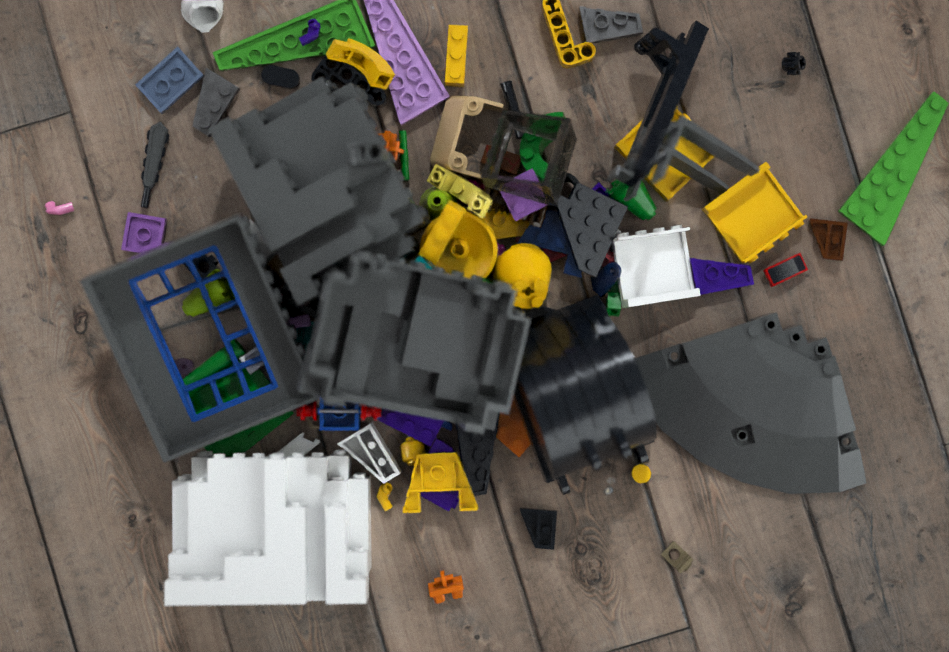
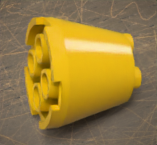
[493,243,552,309]

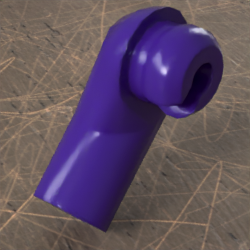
[299,19,321,46]

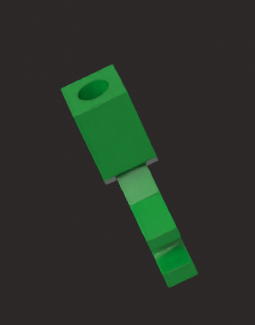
[606,279,621,317]

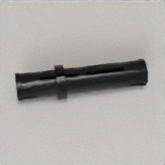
[500,81,526,139]

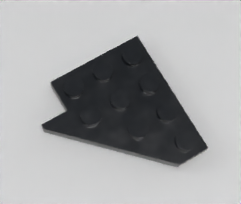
[552,182,628,277]

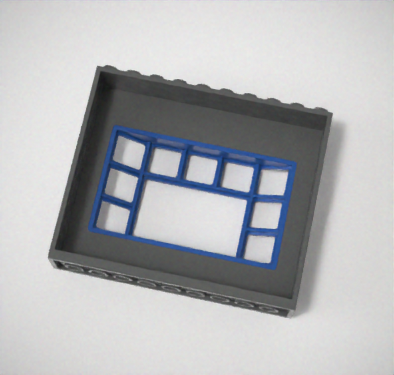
[80,212,319,463]

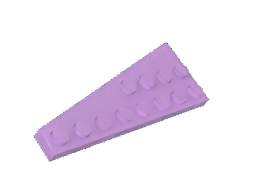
[364,0,450,126]

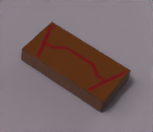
[480,144,521,175]

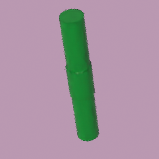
[399,130,410,181]

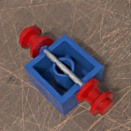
[297,398,382,431]

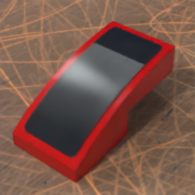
[763,253,808,287]

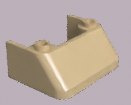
[430,95,504,182]

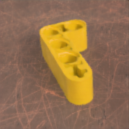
[542,0,596,69]

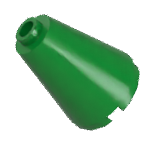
[605,179,657,221]

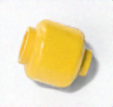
[400,437,426,466]

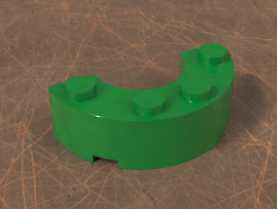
[520,112,566,192]

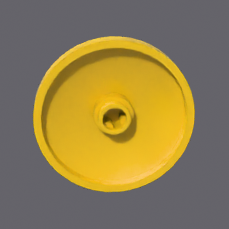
[420,211,498,278]

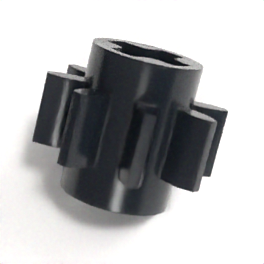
[782,52,806,75]

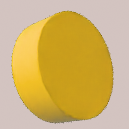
[631,464,651,483]

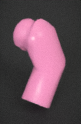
[45,201,74,215]

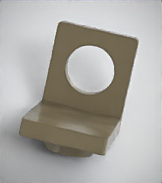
[661,541,694,574]

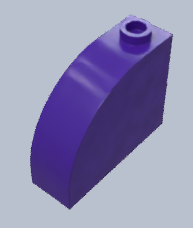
[420,438,461,511]

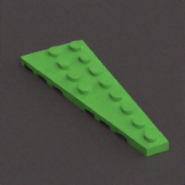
[212,0,376,71]
[838,91,949,246]

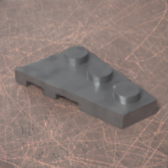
[579,6,643,44]
[192,68,240,137]

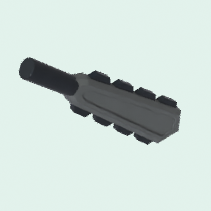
[140,121,170,208]

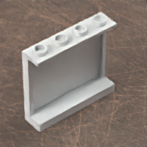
[612,225,701,308]

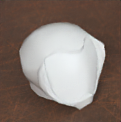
[181,0,224,33]

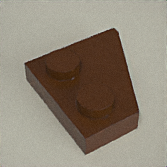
[810,218,848,261]

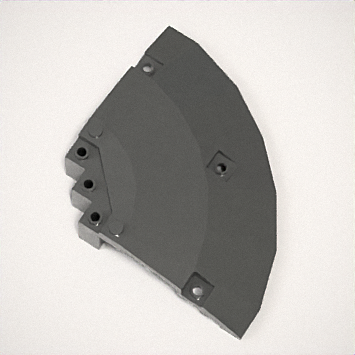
[635,312,867,494]

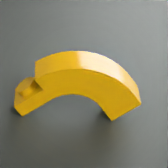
[326,38,395,90]

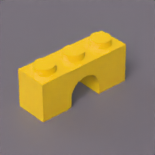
[445,25,468,87]
[419,200,467,264]

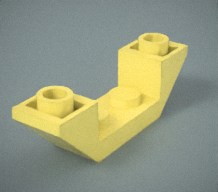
[427,164,492,218]

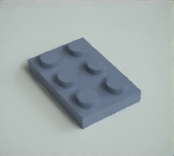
[135,47,204,114]

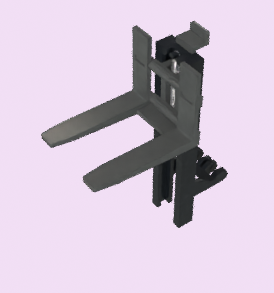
[607,20,760,202]

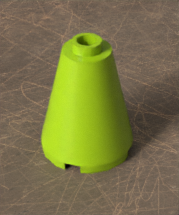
[419,187,457,221]
[182,269,235,317]

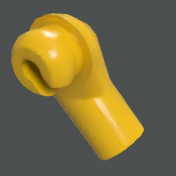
[377,483,393,511]

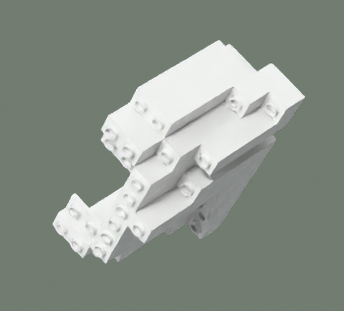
[164,450,372,606]

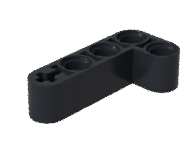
[311,56,387,109]

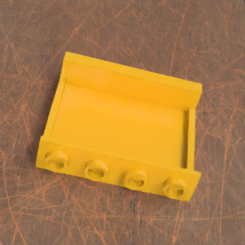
[614,106,715,202]
[702,162,807,264]

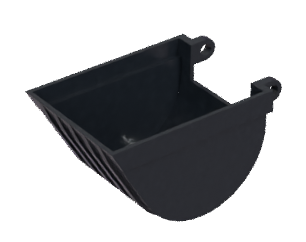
[513,295,657,495]

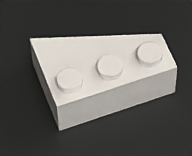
[337,422,402,484]

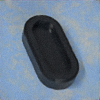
[261,65,300,89]

